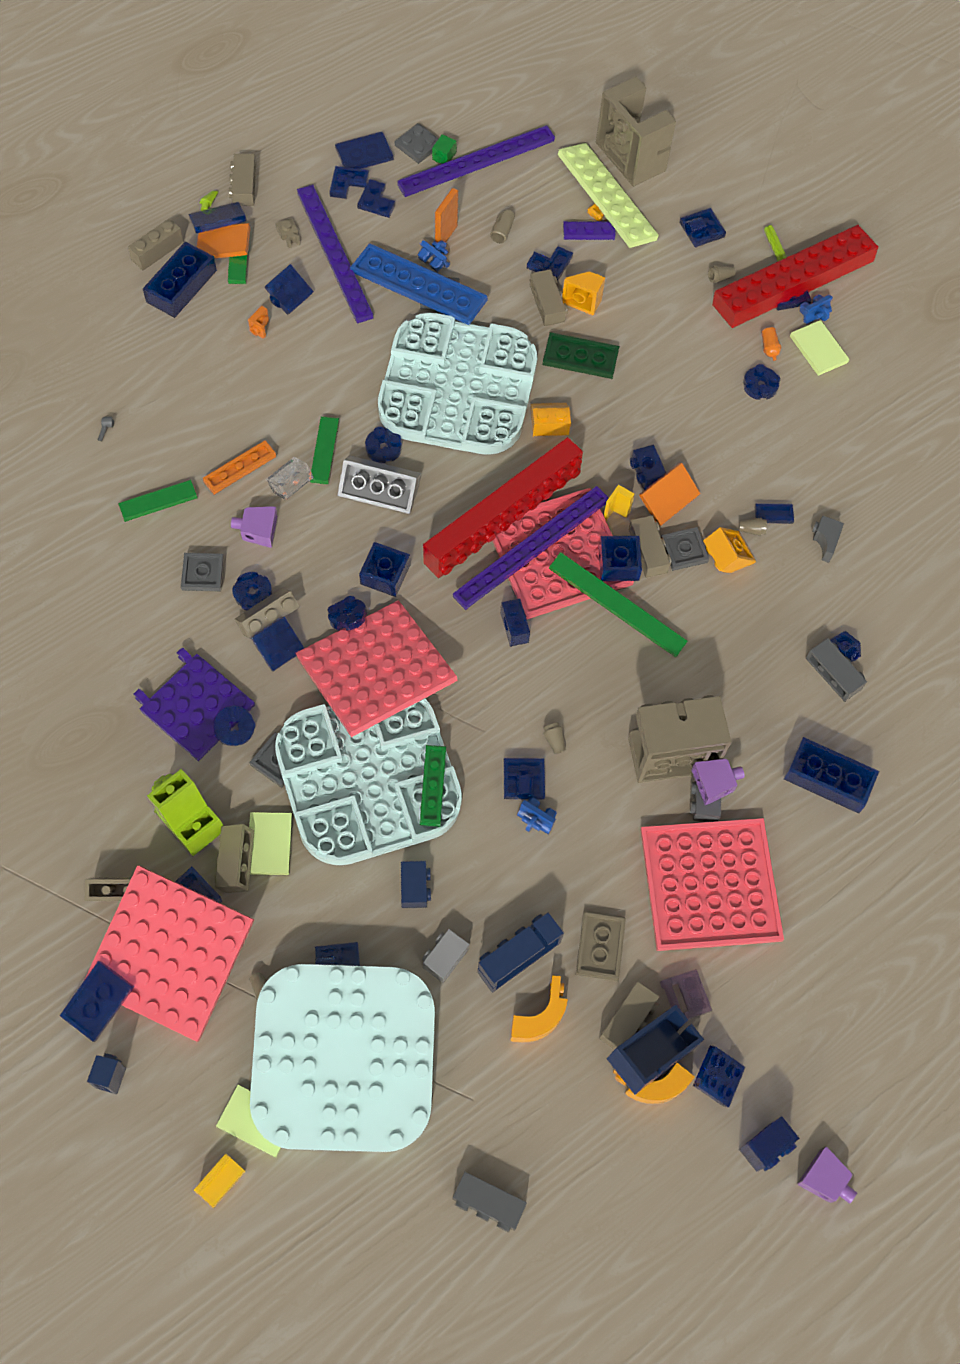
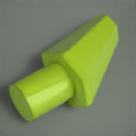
[199,191,218,212]

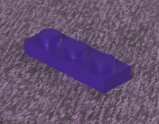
[563,221,616,240]

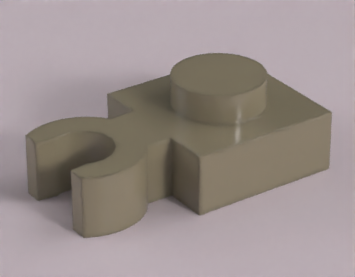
[275,218,300,248]

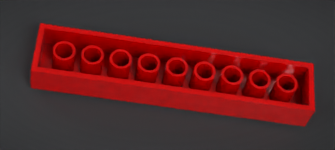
[712,224,879,328]
[423,437,583,579]

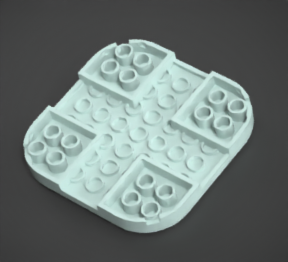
[378,313,537,454]
[275,698,462,865]
[250,964,435,1152]

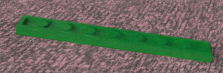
[549,552,688,658]

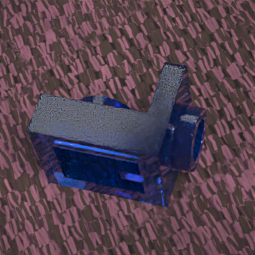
[830,631,861,662]

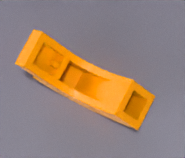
[510,975,568,1042]
[613,1063,695,1104]

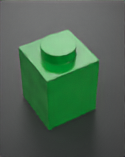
[432,134,457,164]

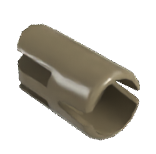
[490,210,515,243]

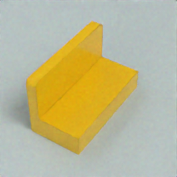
[604,485,635,521]
[194,1154,246,1208]

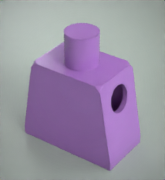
[231,506,278,548]
[692,759,745,805]
[797,1147,857,1204]

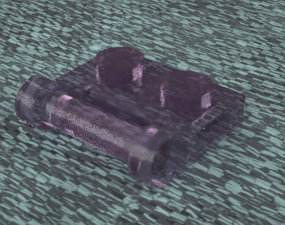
[660,969,712,1019]

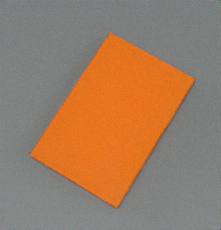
[435,188,458,243]
[195,223,251,260]
[639,463,700,526]

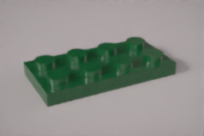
[542,332,620,379]

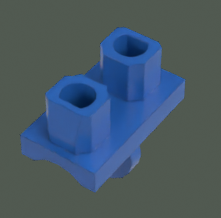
[417,240,450,272]
[800,294,833,324]
[517,797,557,834]

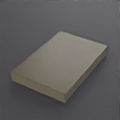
[575,911,626,982]

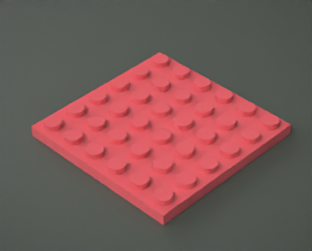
[492,488,634,620]
[296,600,458,737]
[640,818,784,951]
[82,865,255,1042]

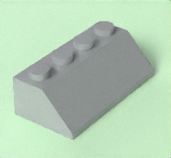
[337,455,421,514]

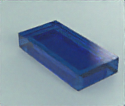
[754,504,794,524]

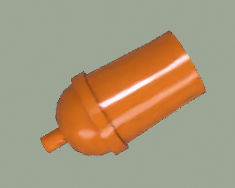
[762,327,781,361]

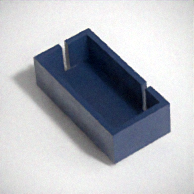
[477,912,564,993]
[606,1004,705,1095]

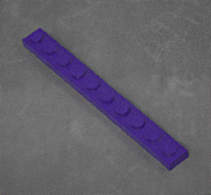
[397,125,555,197]
[297,185,373,324]
[453,486,609,610]

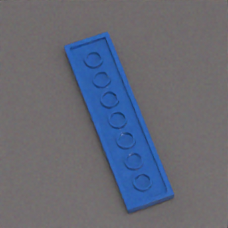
[350,243,488,325]

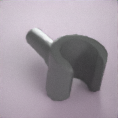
[97,416,114,441]

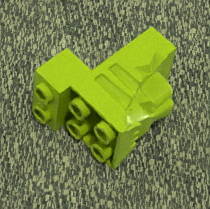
[147,769,223,856]

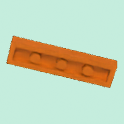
[203,440,276,495]

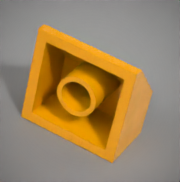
[562,271,605,315]
[530,403,571,436]
[703,527,756,573]

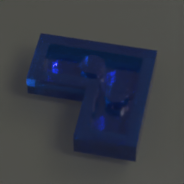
[329,166,369,199]
[357,179,395,218]
[527,246,573,282]

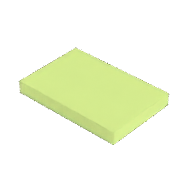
[790,320,849,376]
[249,812,292,875]
[216,1085,281,1157]

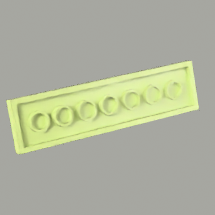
[557,143,659,248]

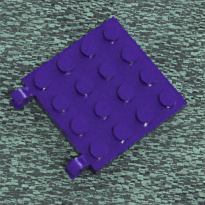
[133,648,255,761]

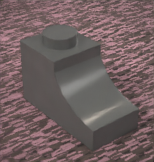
[812,516,844,563]

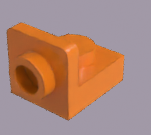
[248,305,269,339]

